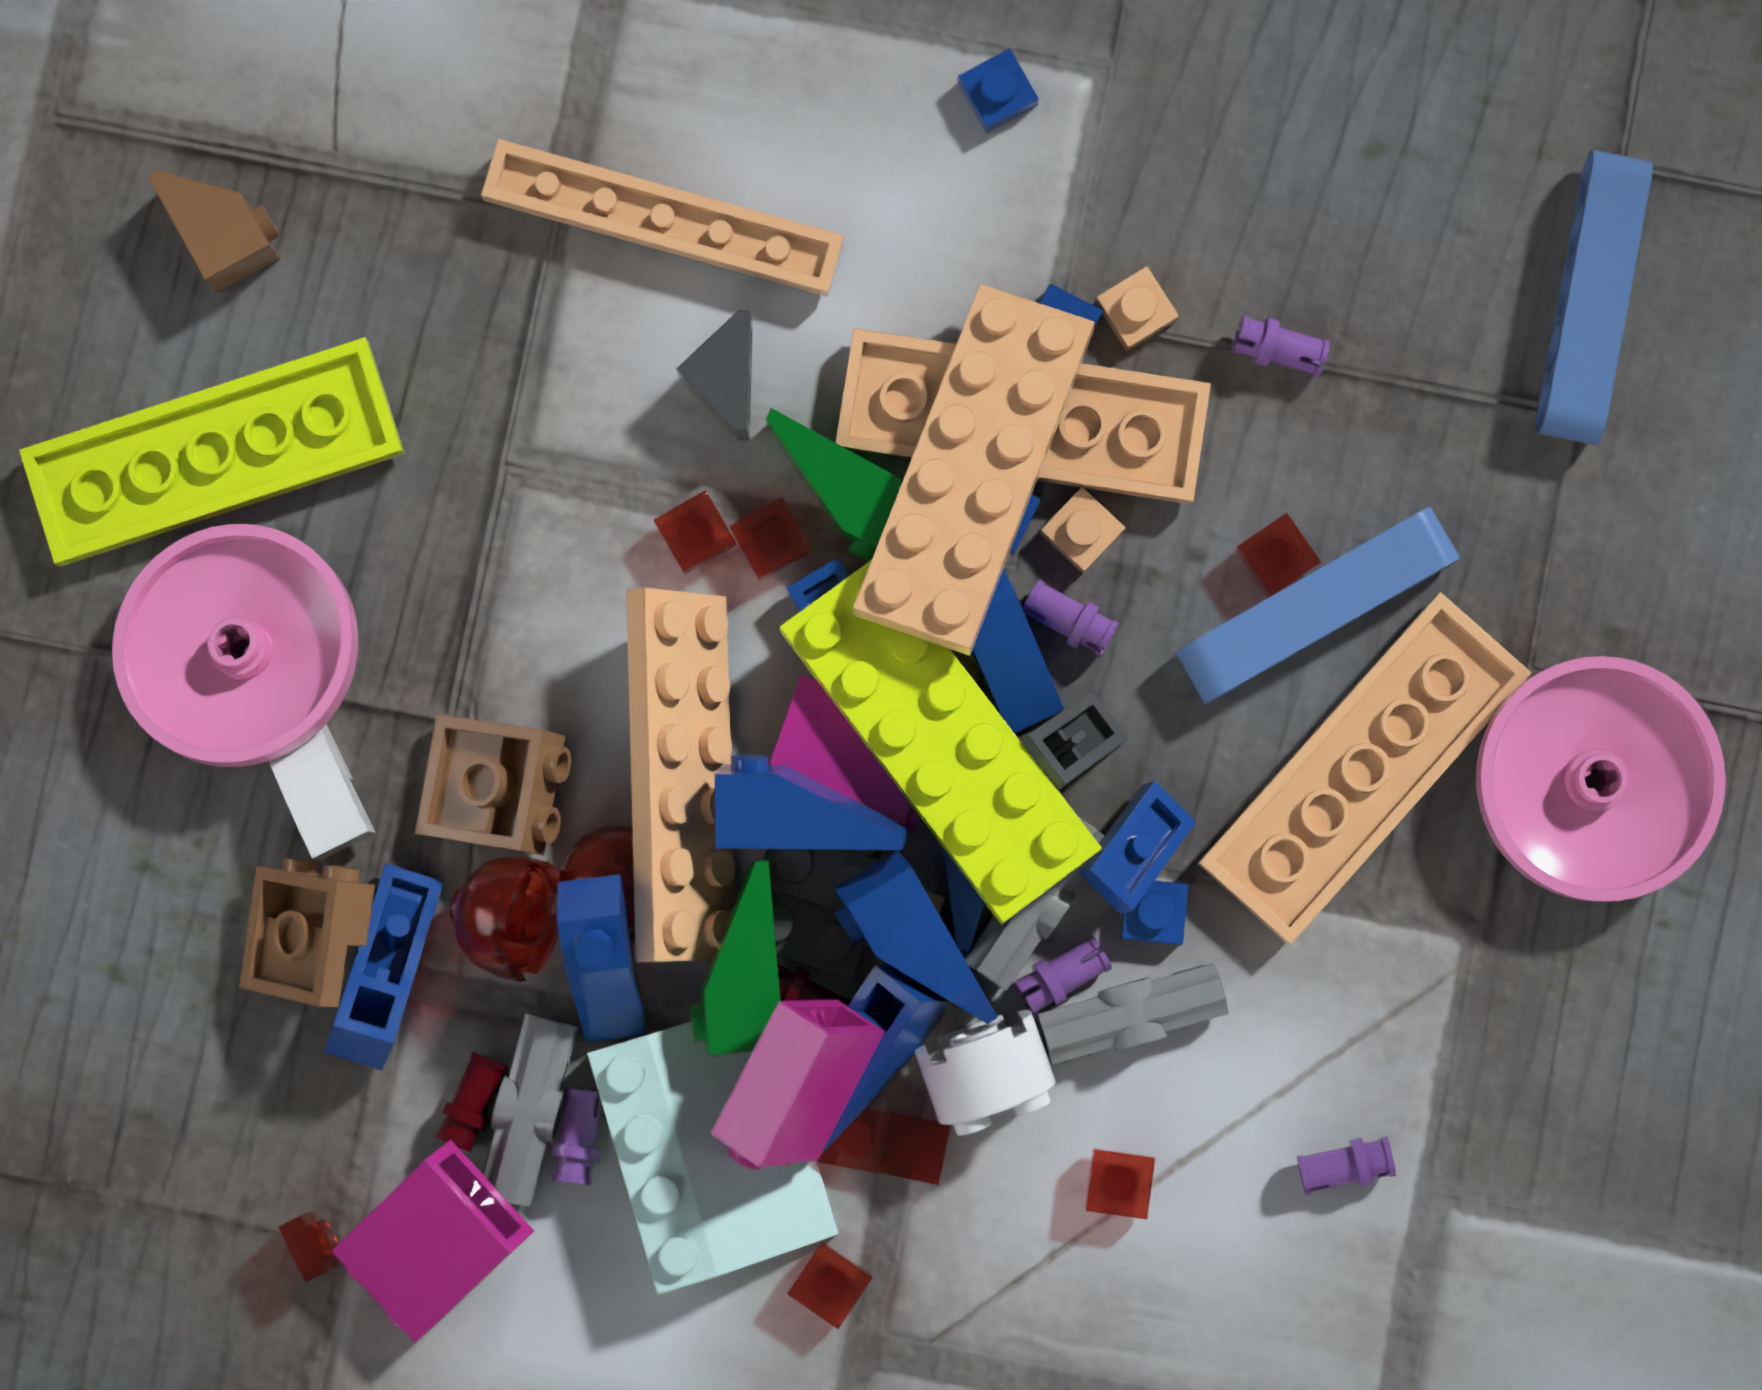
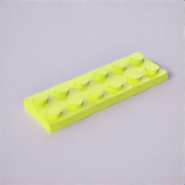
[19,337,405,567]
[780,560,1102,925]

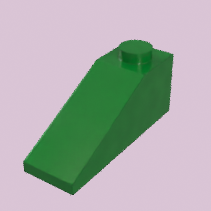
[766,408,903,563]
[690,860,780,1055]

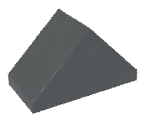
[676,310,753,441]
[1021,691,1128,791]

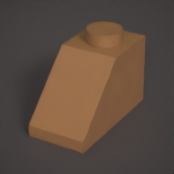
[148,170,280,293]

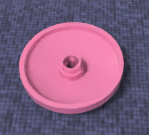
[112,524,358,767]
[1476,656,1726,902]

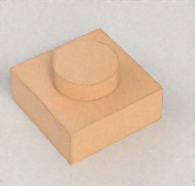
[1095,266,1179,352]
[1040,487,1126,574]

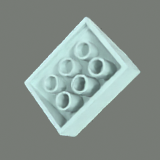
[587,1022,839,1294]

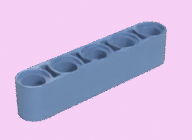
[1535,149,1653,445]
[1175,507,1461,705]

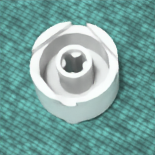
[915,1010,1056,1136]

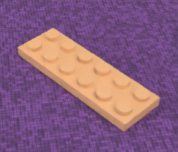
[853,284,1095,656]
[835,328,1211,505]
[626,587,736,962]
[1197,592,1532,945]

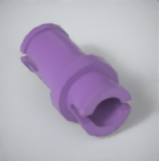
[1232,315,1330,377]
[1023,580,1119,657]
[1013,936,1112,1016]
[551,1088,602,1186]
[1296,1137,1396,1195]

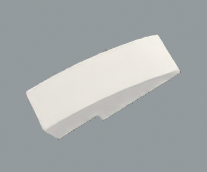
[269,724,376,860]

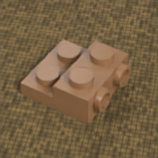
[415,714,571,856]
[239,857,375,1007]

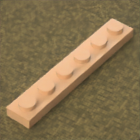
[481,139,844,297]

